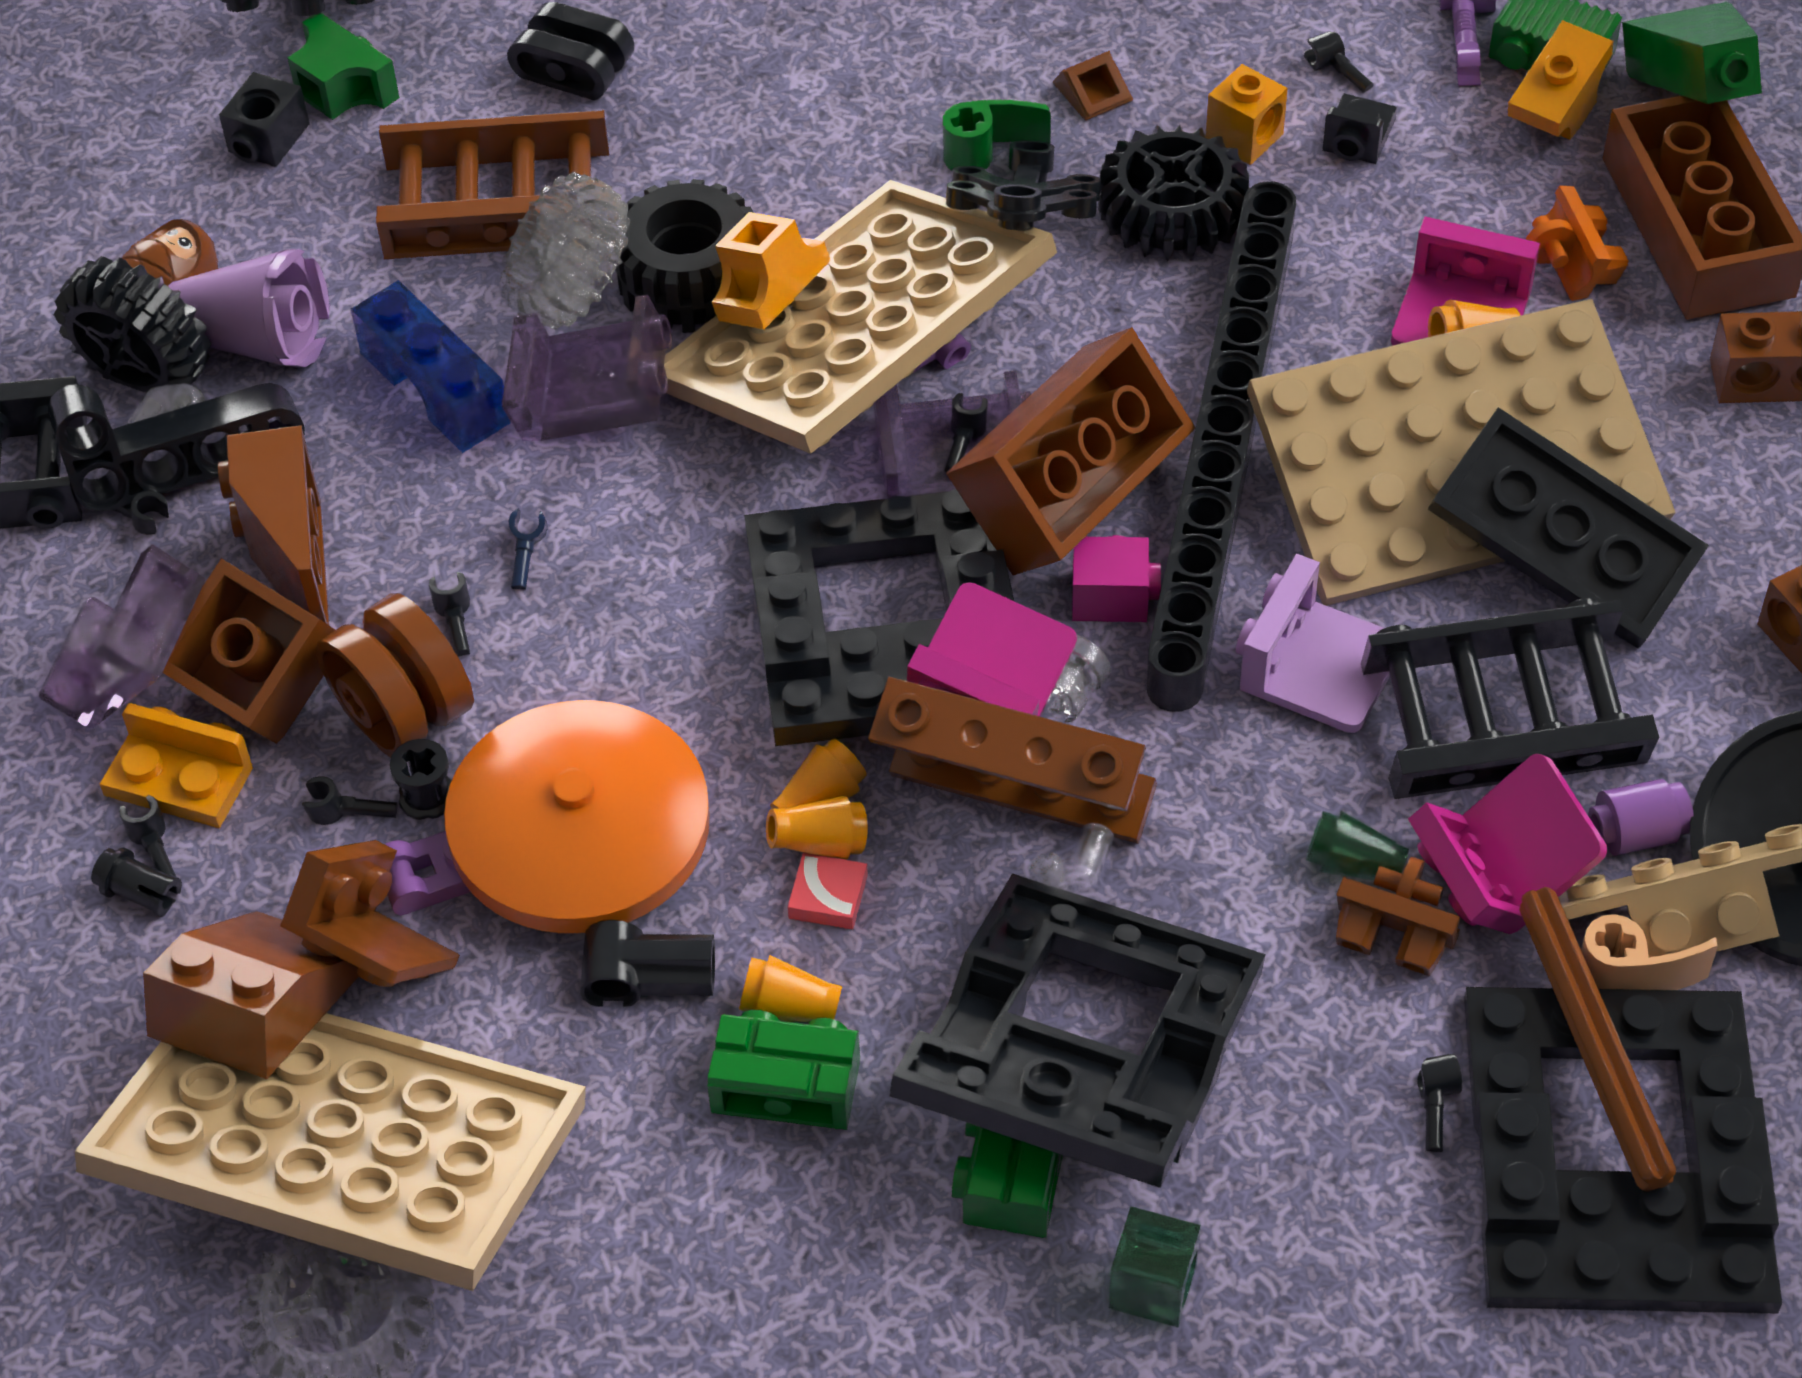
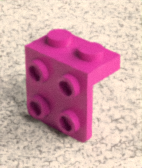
[1391,216,1540,346]
[907,582,1077,717]
[1408,754,1607,934]

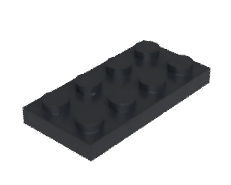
[1428,407,1709,649]

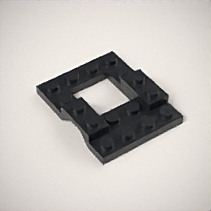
[744,489,1015,747]
[890,873,1266,1188]
[1464,987,1782,1314]

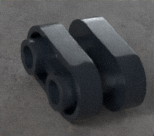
[507,2,635,100]

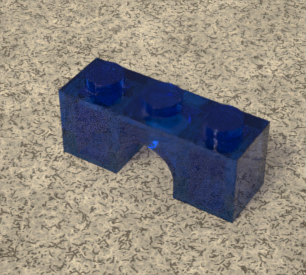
[350,280,511,453]

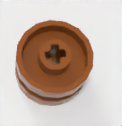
[316,593,474,758]

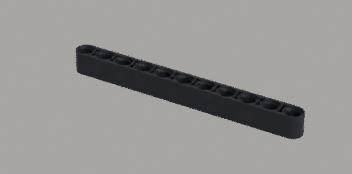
[1147,181,1296,712]

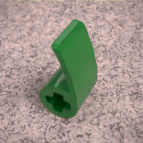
[943,100,1051,170]

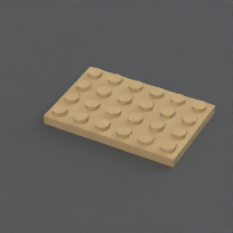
[647,180,1057,454]
[1247,299,1676,606]
[75,1013,586,1291]

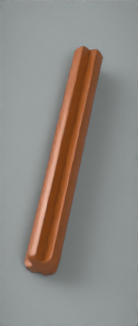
[1519,887,1676,1191]

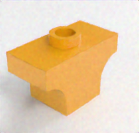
[1508,20,1613,140]
[712,212,831,329]

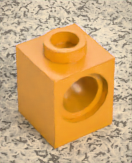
[1206,64,1288,165]

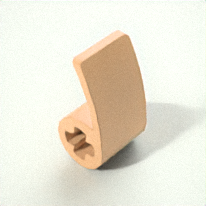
[1581,914,1718,990]

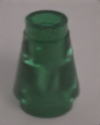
[1305,810,1409,881]

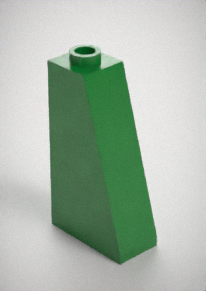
[1622,2,1762,104]

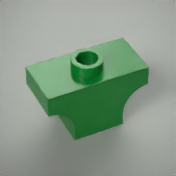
[287,13,400,120]

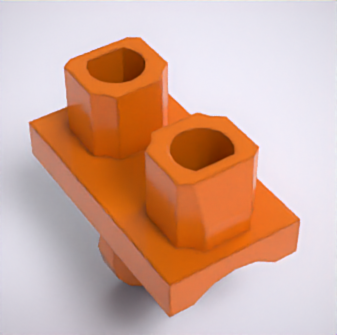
[1526,185,1629,301]

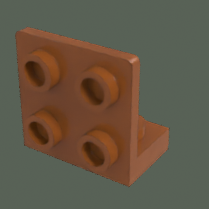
[280,840,460,987]

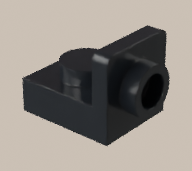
[1322,93,1397,164]

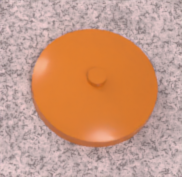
[444,700,710,933]

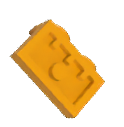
[100,703,253,829]

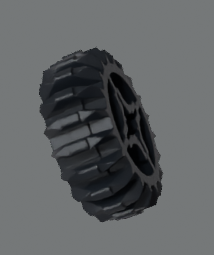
[1098,123,1250,262]
[53,256,212,398]

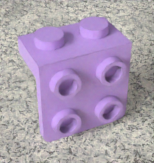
[1236,553,1390,733]

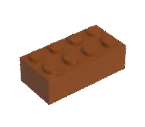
[1602,95,1802,320]
[946,327,1195,576]

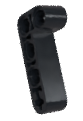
[48,383,305,512]

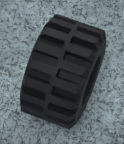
[612,179,754,333]

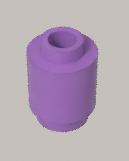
[1588,779,1694,856]

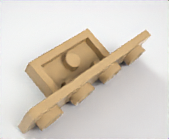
[1558,824,1802,957]

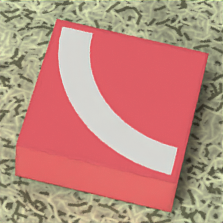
[788,853,868,930]

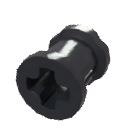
[389,739,451,820]

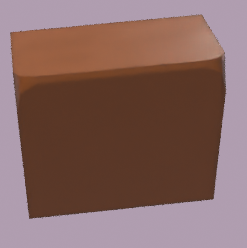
[1053,51,1133,121]

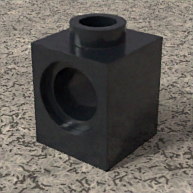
[219,72,310,167]

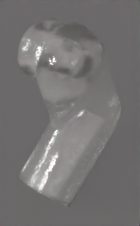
[1029,823,1114,893]

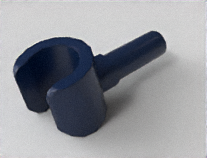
[508,508,548,590]

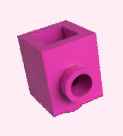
[1072,535,1161,622]

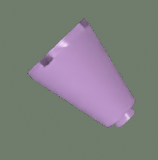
[168,249,330,367]

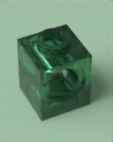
[1109,1206,1201,1328]

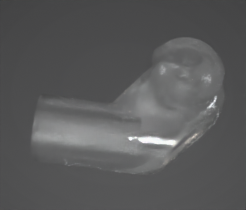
[125,383,206,425]

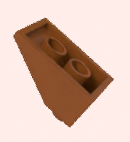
[218,425,330,626]
[143,911,359,1079]

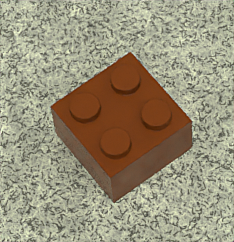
[151,558,335,744]

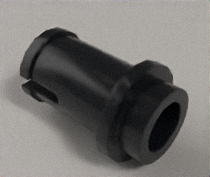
[91,847,182,917]

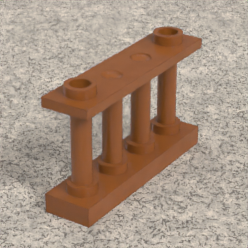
[376,110,612,260]
[868,676,1157,844]

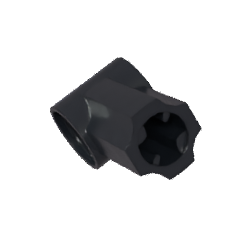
[580,920,715,1007]

